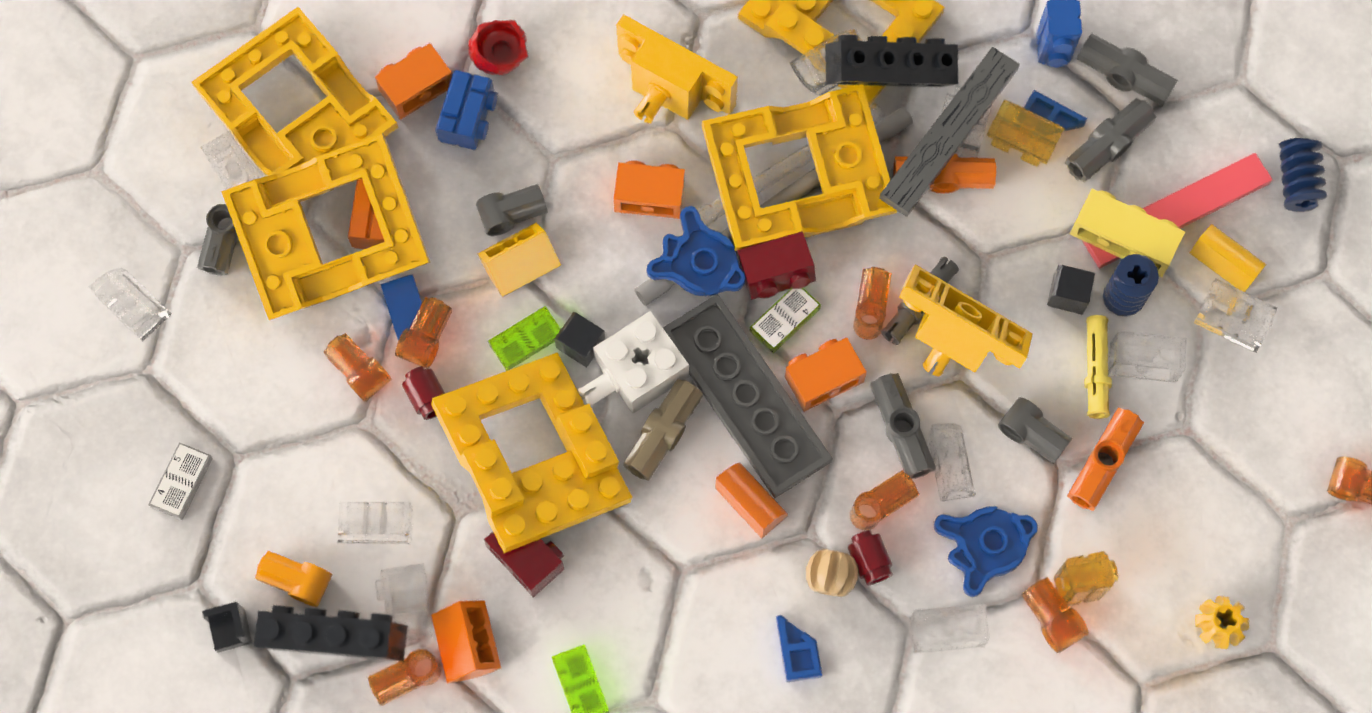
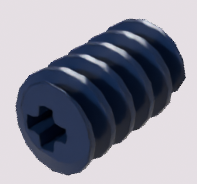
[1279,138,1327,212]
[1102,254,1159,317]

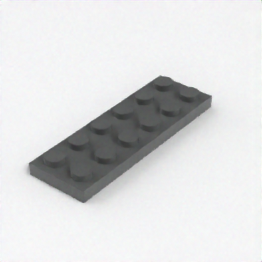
[663,294,833,499]

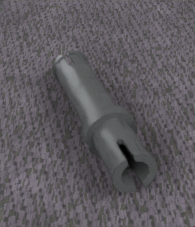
[881,257,959,345]

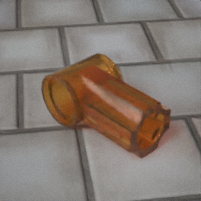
[853,267,892,340]
[395,297,452,369]
[324,333,392,402]
[1327,456,1372,505]
[850,470,919,530]
[1021,577,1089,653]
[367,649,442,706]

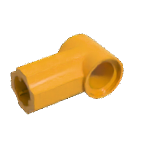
[255,551,333,608]

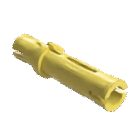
[1084,315,1112,419]

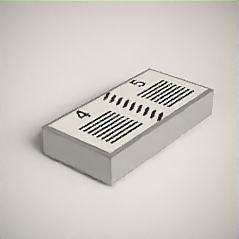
[148,442,213,520]

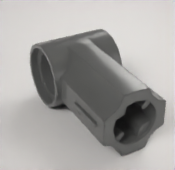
[476,184,548,236]
[197,204,238,276]
[998,397,1072,464]

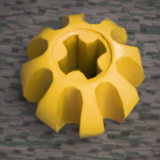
[1195,596,1249,649]

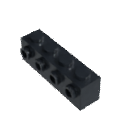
[825,35,958,87]
[253,605,408,661]

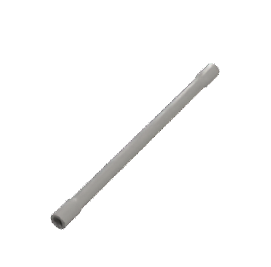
[634,107,913,306]

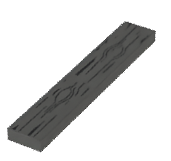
[879,46,1020,217]

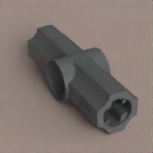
[1077,33,1178,106]
[1065,98,1156,182]
[870,373,936,480]

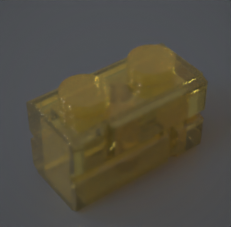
[986,99,1065,167]
[1053,551,1118,607]

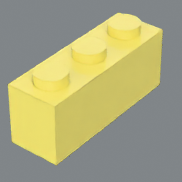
[1070,189,1185,277]

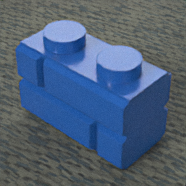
[1036,0,1082,68]
[435,70,498,150]

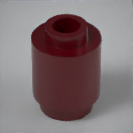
[402,366,445,420]
[847,530,893,586]

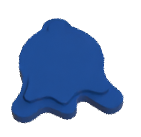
[646,206,746,296]
[934,506,1038,597]

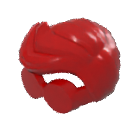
[468,20,528,76]

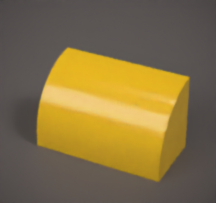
[477,223,561,297]
[1190,224,1267,293]

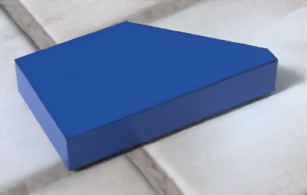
[1017,90,1088,136]
[380,274,424,344]
[776,615,822,683]

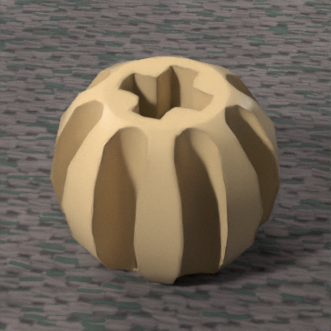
[806,549,858,597]

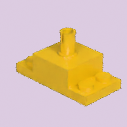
[616,14,738,124]
[899,264,1033,377]

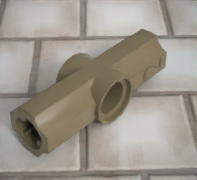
[623,379,703,481]

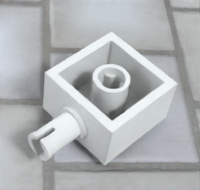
[578,311,689,414]

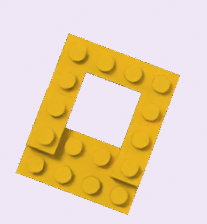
[738,0,945,107]
[191,7,398,176]
[701,84,897,251]
[221,133,430,320]
[431,352,633,553]

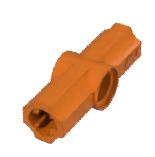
[893,153,996,194]
[1067,407,1144,511]

